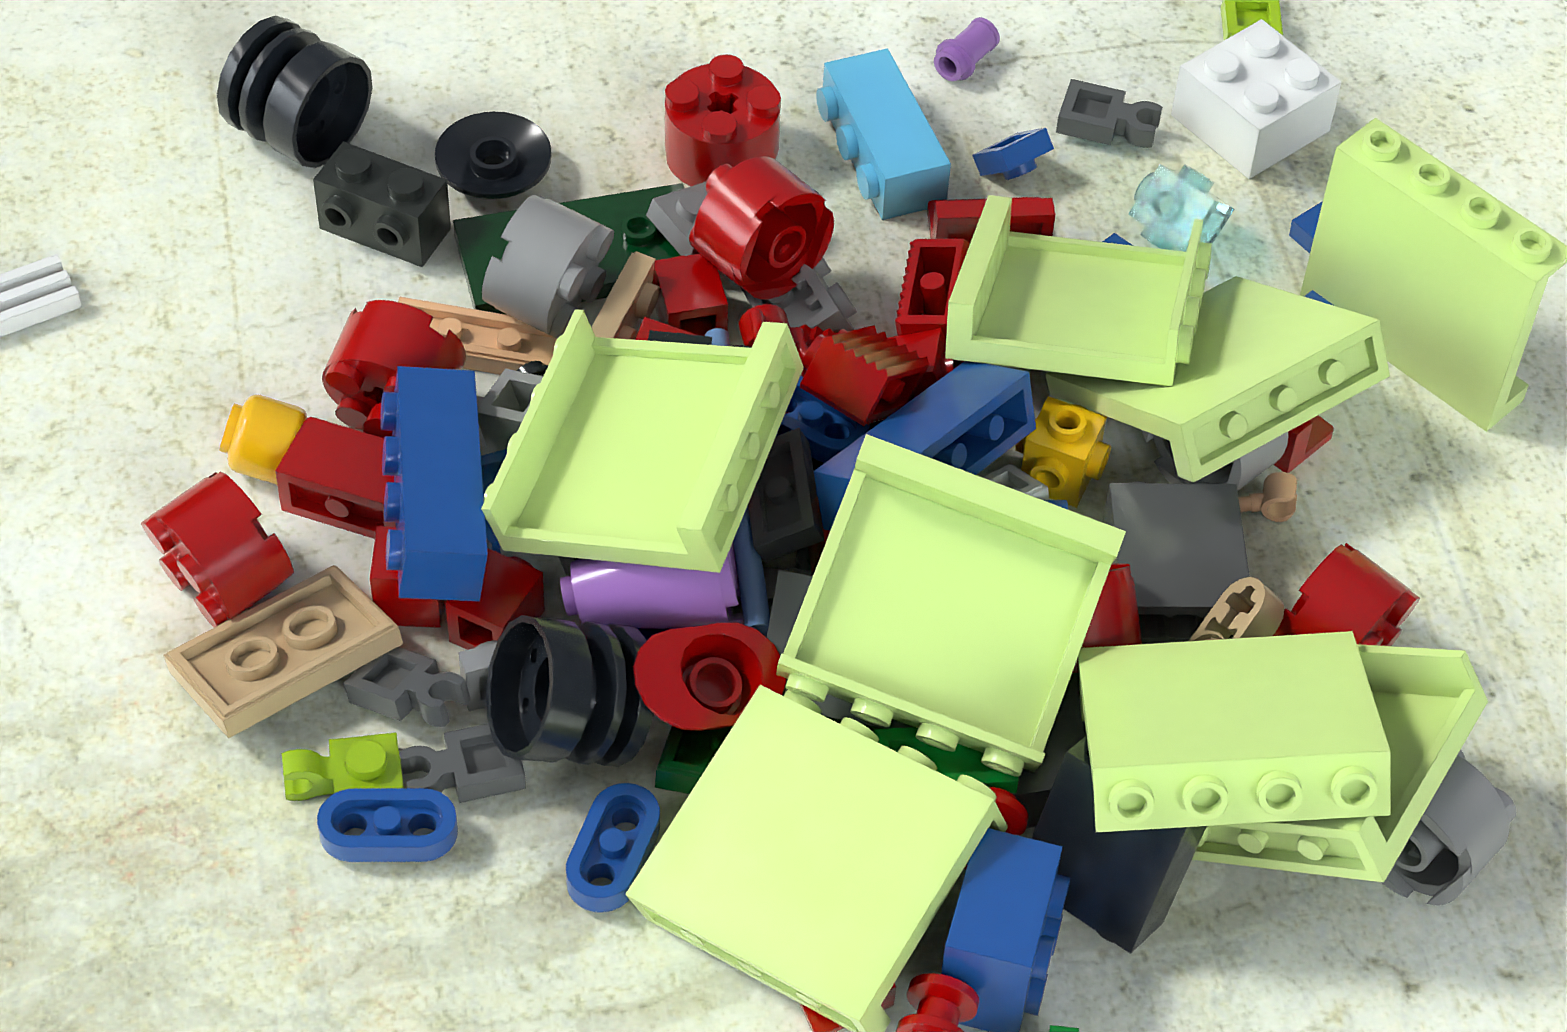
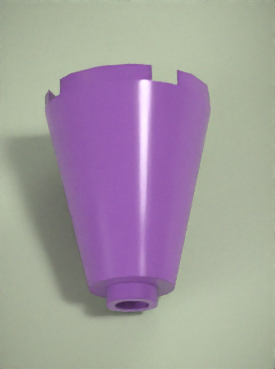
[560,542,744,629]

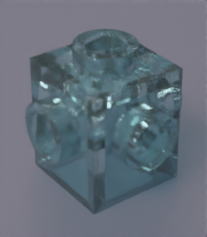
[1128,164,1235,252]

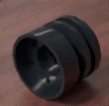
[217,15,373,168]
[486,615,654,767]

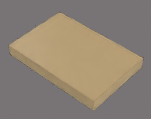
[163,565,403,739]

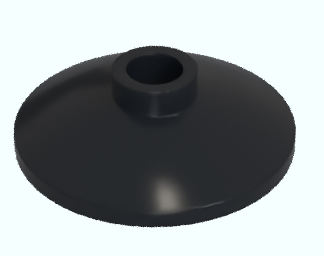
[435,111,552,199]

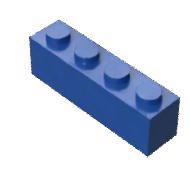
[814,361,1036,531]
[381,366,488,601]

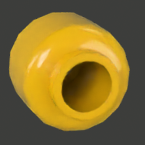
[219,395,308,485]

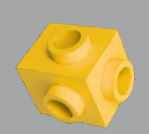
[1015,396,1111,508]

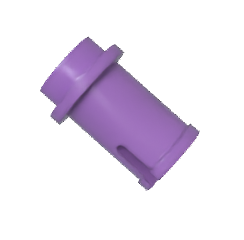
[934,17,1000,81]

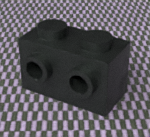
[313,141,451,267]

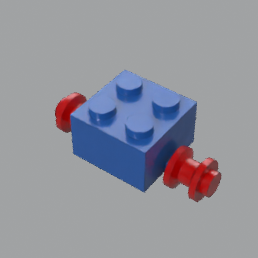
[896,787,1070,1032]

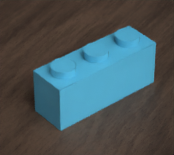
[816,48,951,220]

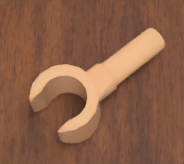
[1238,472,1297,522]

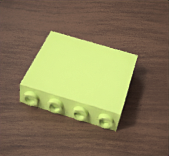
[1300,118,1567,432]
[945,195,1212,386]
[1045,276,1390,483]
[481,309,804,573]
[776,434,1126,776]
[1078,631,1391,832]
[1192,644,1488,882]
[625,685,1008,1032]

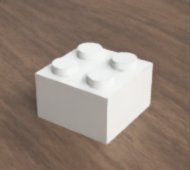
[1171,19,1341,179]

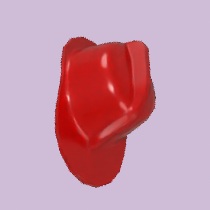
[633,623,786,731]

